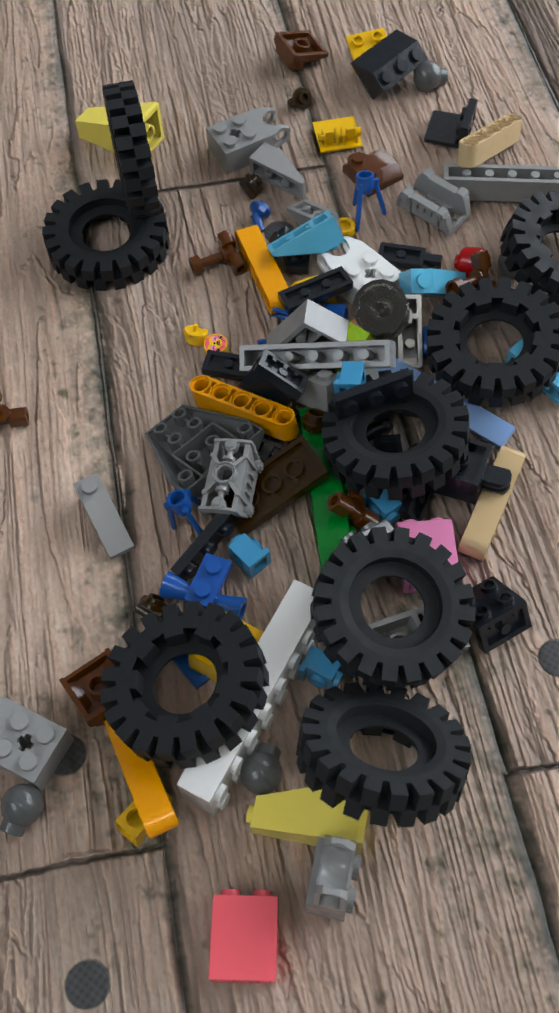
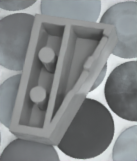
[266,299,349,344]

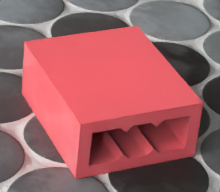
[208,889,279,984]

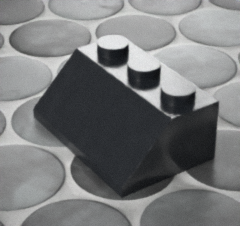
[351,29,428,99]

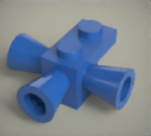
[159,553,248,620]

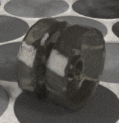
[352,279,410,340]

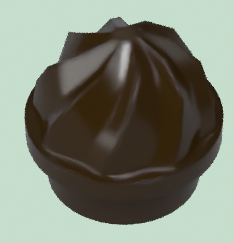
[302,408,324,434]

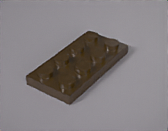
[224,435,331,535]

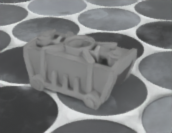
[396,167,470,236]
[198,438,264,518]

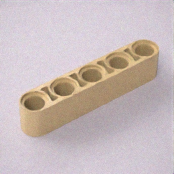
[457,114,523,168]
[457,445,527,561]

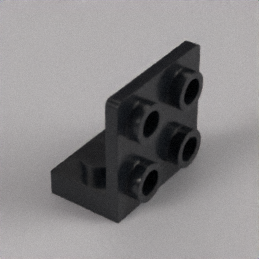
[424,98,478,148]
[239,348,309,406]
[469,576,532,654]

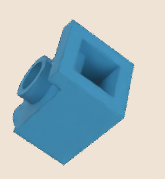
[333,361,366,394]
[361,489,402,526]
[228,533,271,579]
[298,646,345,689]

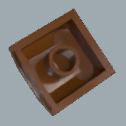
[274,30,329,71]
[343,150,404,197]
[59,648,115,727]

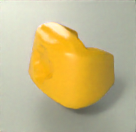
[183,324,208,347]

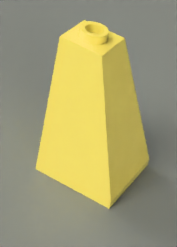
[75,102,165,153]
[246,787,368,855]

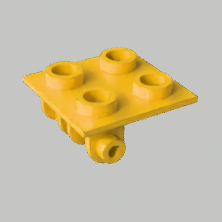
[345,28,387,72]
[312,116,363,153]

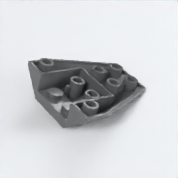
[145,405,265,497]

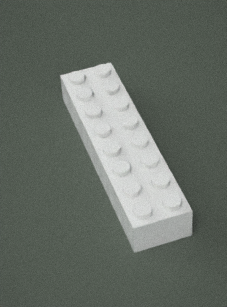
[176,579,316,816]

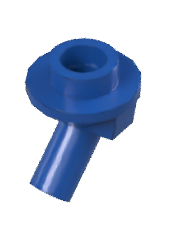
[250,201,271,233]

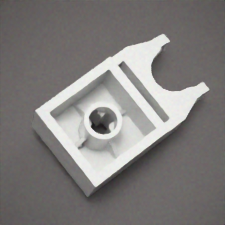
[317,236,401,318]

